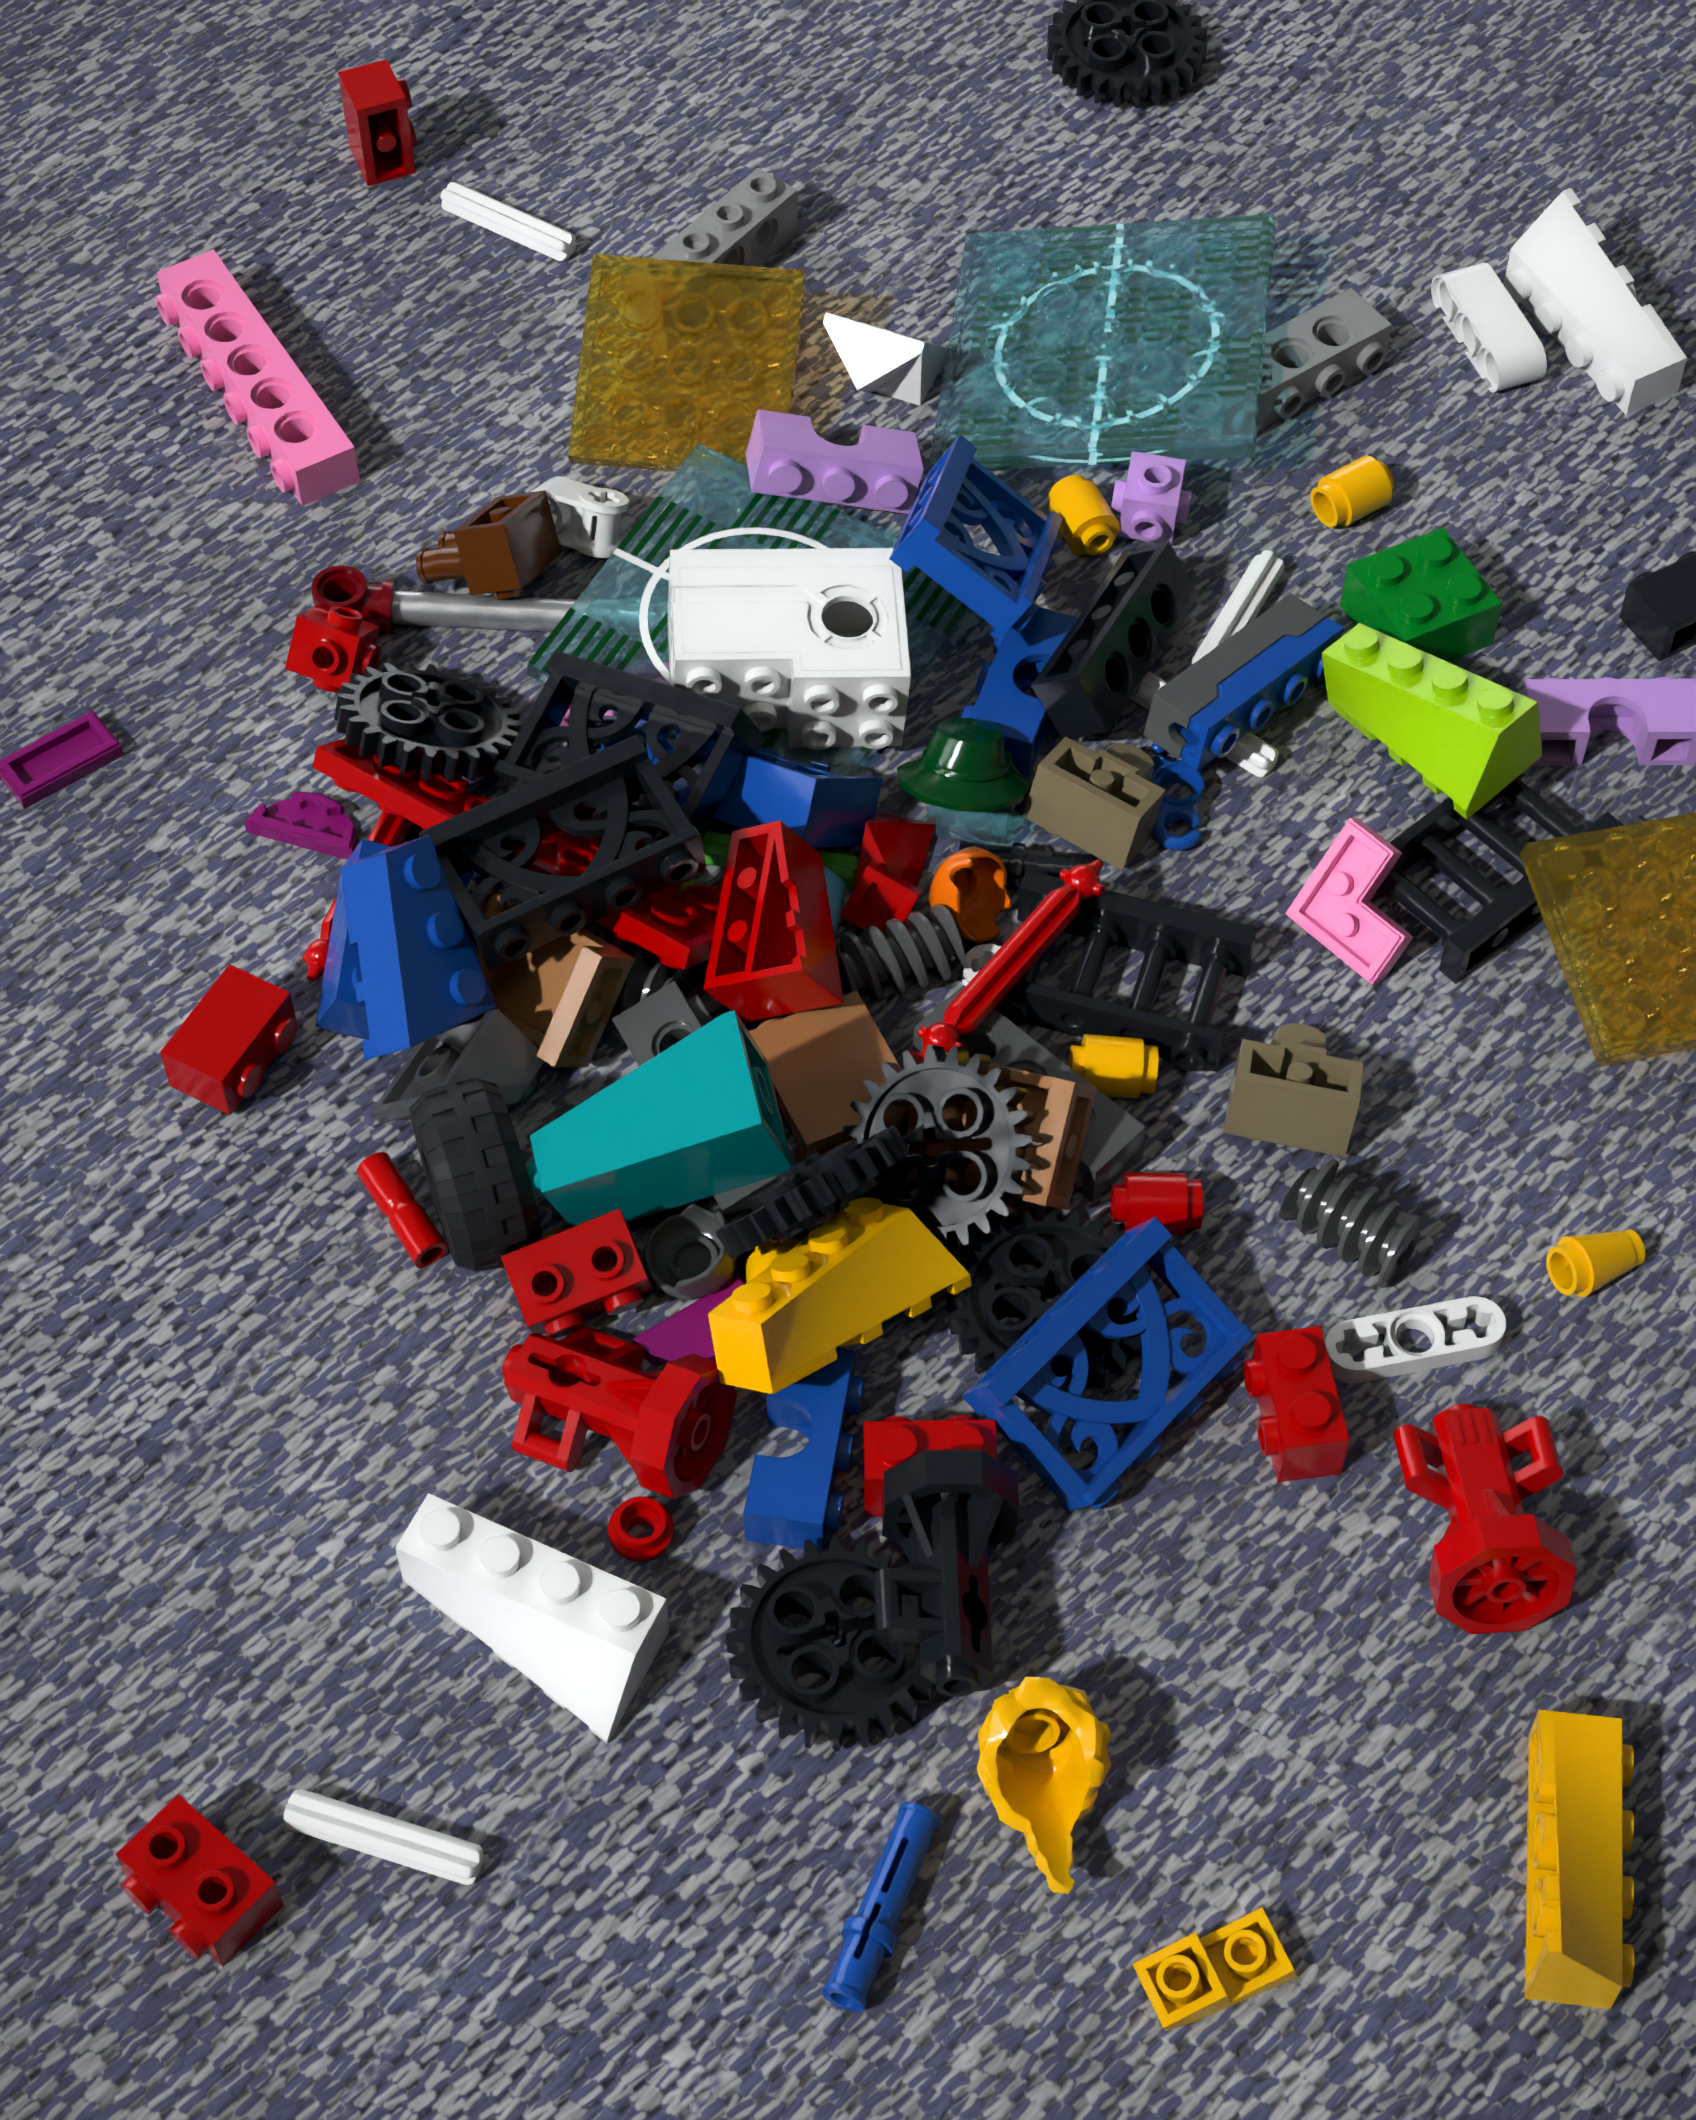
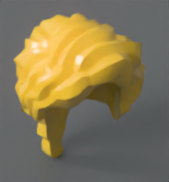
[977,1676,1112,1894]

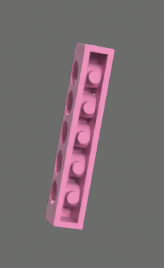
[155,249,360,506]

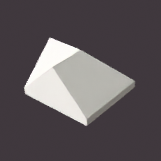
[823,313,951,406]

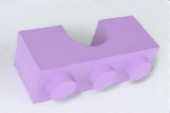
[746,409,924,514]
[1521,677,1696,766]

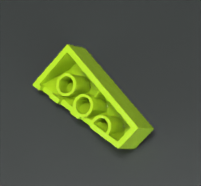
[1322,623,1542,820]

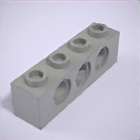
[623,168,798,347]
[1182,288,1392,448]

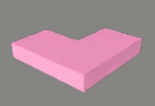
[1285,818,1413,985]

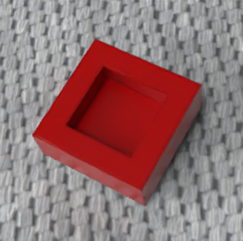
[840,862,923,935]

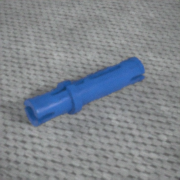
[822,1802,941,2012]

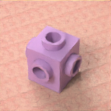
[1111,451,1192,545]

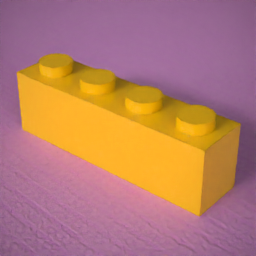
[708,1197,972,1394]
[1525,1709,1634,2009]

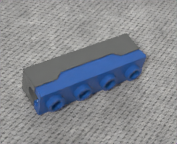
[1143,593,1344,771]

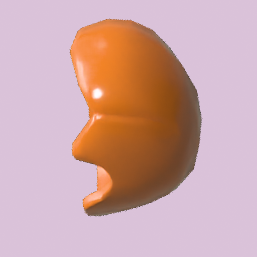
[928,846,1012,944]

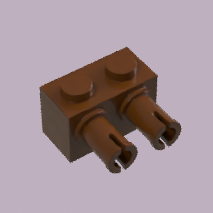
[416,490,562,599]

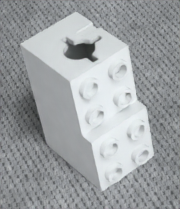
[667,548,911,750]

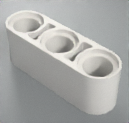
[1431,262,1547,393]

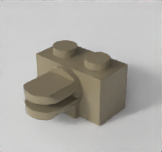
[1023,736,1166,871]
[1223,1023,1364,1157]

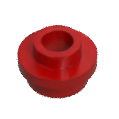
[608,1496,674,1562]

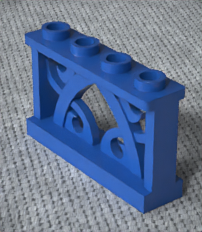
[889,434,1063,641]
[962,1217,1255,1512]

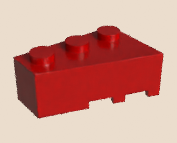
[703,820,844,1022]

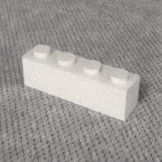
[1504,188,1687,415]
[395,1493,670,1744]

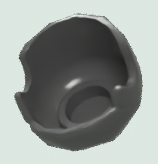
[643,1204,739,1301]

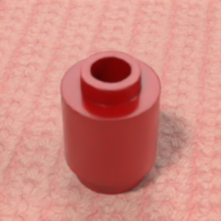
[1110,1172,1203,1235]

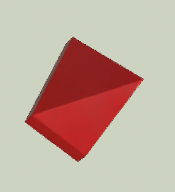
[853,813,936,891]

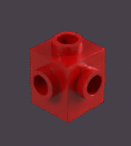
[285,605,381,693]

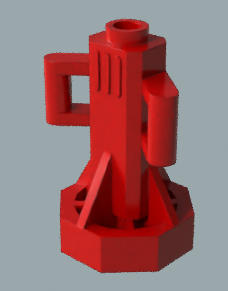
[502,1326,737,1499]
[1393,1403,1577,1634]

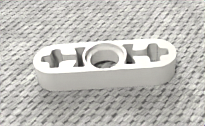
[1325,1296,1506,1383]

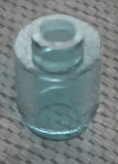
[927,804,1015,845]

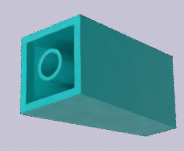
[527,1010,793,1227]

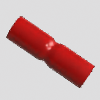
[357,1152,448,1269]

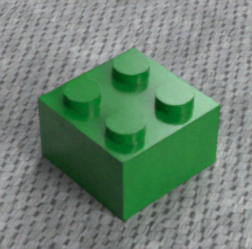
[1340,527,1502,662]

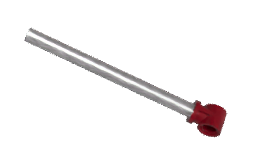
[311,565,668,638]

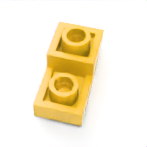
[1132,1907,1298,2031]

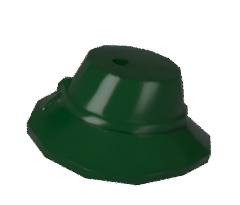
[897,718,1032,812]

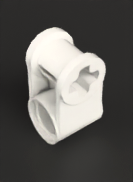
[531,476,629,558]

